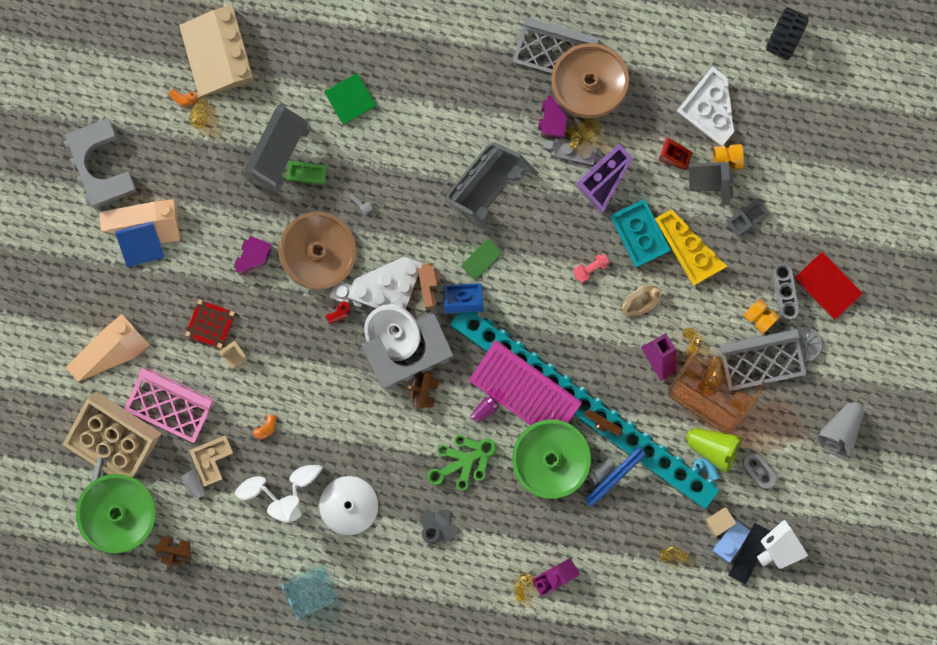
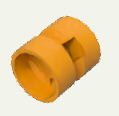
[713,144,744,170]
[743,298,780,335]

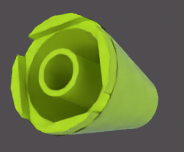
[685,427,742,473]

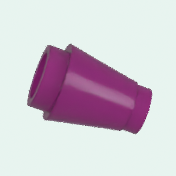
[470,395,500,423]

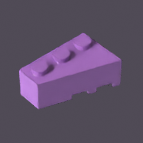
[574,144,633,213]

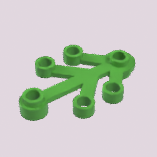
[428,435,497,491]

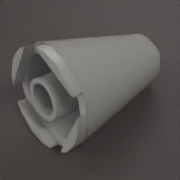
[816,402,864,458]

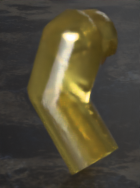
[565,127,583,150]
[683,327,700,357]
[659,546,689,563]
[513,573,533,601]

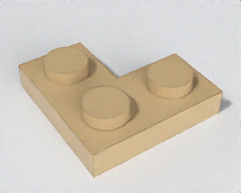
[189,435,234,487]

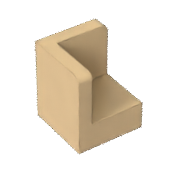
[219,340,248,370]
[705,507,736,538]

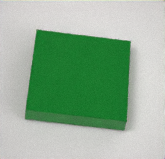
[324,73,376,125]

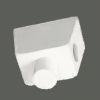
[757,520,808,569]

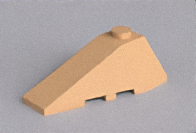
[99,199,180,243]
[66,314,150,382]

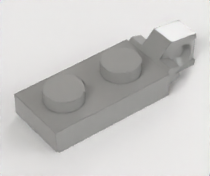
[543,138,597,166]

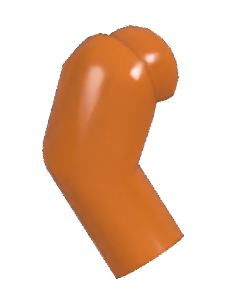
[168,88,197,106]
[253,414,277,440]

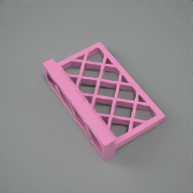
[125,367,216,443]

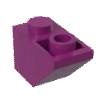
[538,95,567,139]
[234,236,273,275]
[641,333,677,381]
[531,557,580,597]

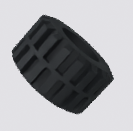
[766,7,809,60]

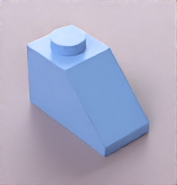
[711,519,750,563]

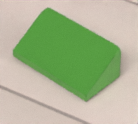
[461,238,502,280]

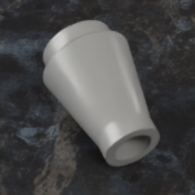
[587,458,615,486]
[181,469,206,499]

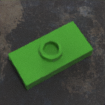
[286,161,327,186]

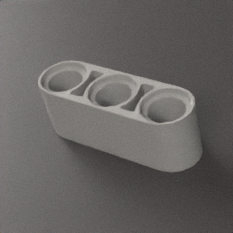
[773,264,799,321]

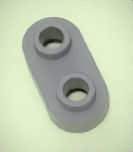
[743,453,776,489]

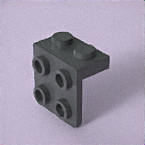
[689,162,733,206]

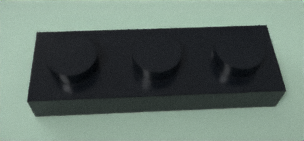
[728,523,771,585]

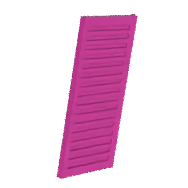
[468,341,582,425]

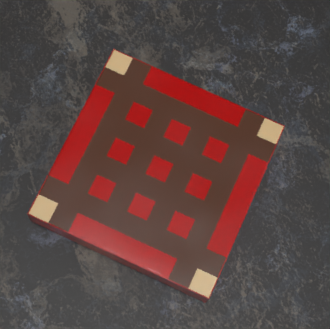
[185,299,236,349]

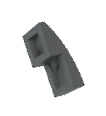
[726,199,769,237]

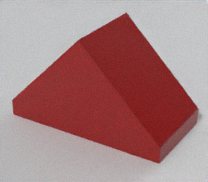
[658,137,693,170]

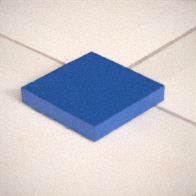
[115,221,164,268]
[443,283,484,313]

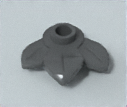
[421,509,458,544]

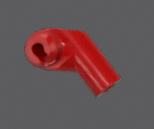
[326,301,350,324]

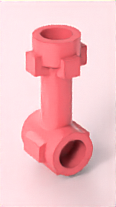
[573,254,610,283]

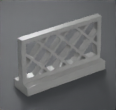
[513,17,599,73]
[719,328,806,391]

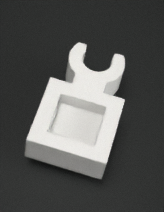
[329,281,362,307]

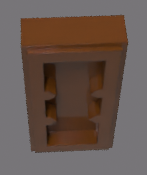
[584,409,622,437]

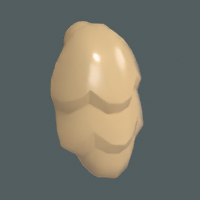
[622,285,662,316]

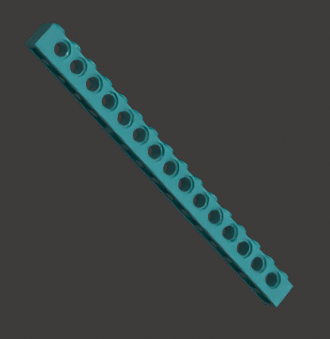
[450,312,719,510]

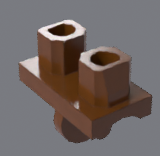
[405,373,439,409]
[154,536,192,571]

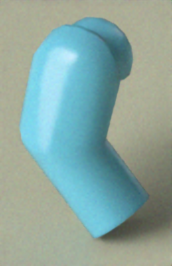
[693,458,720,481]

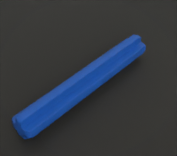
[585,447,646,506]

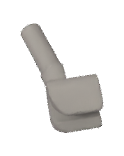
[349,194,373,215]

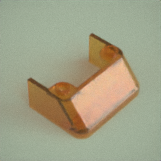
[668,340,766,434]

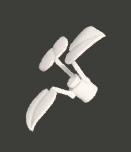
[234,465,323,523]

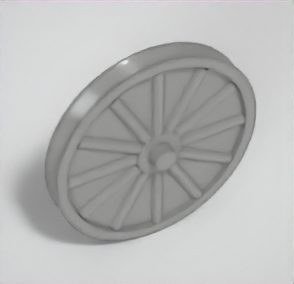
[787,327,822,362]

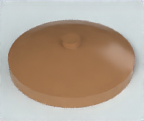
[551,43,629,118]
[278,212,356,290]

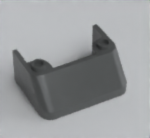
[244,104,311,196]
[446,142,539,233]

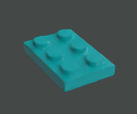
[610,199,671,268]

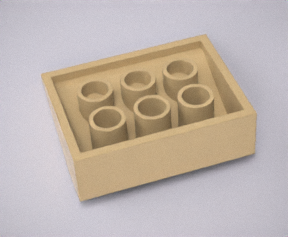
[179,5,255,98]
[63,392,162,478]

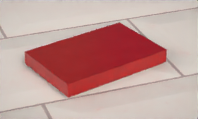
[794,251,863,320]

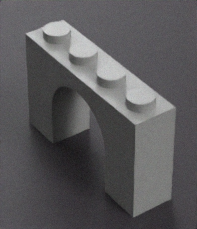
[64,118,137,209]
[361,311,453,390]

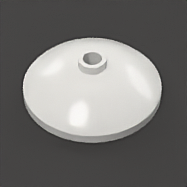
[364,305,420,361]
[319,476,378,535]

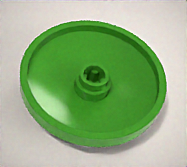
[512,420,591,499]
[76,474,156,553]

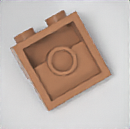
[418,263,441,312]

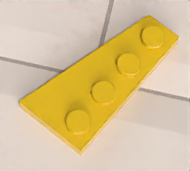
[655,209,727,286]

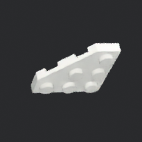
[676,67,734,146]
[347,257,422,310]

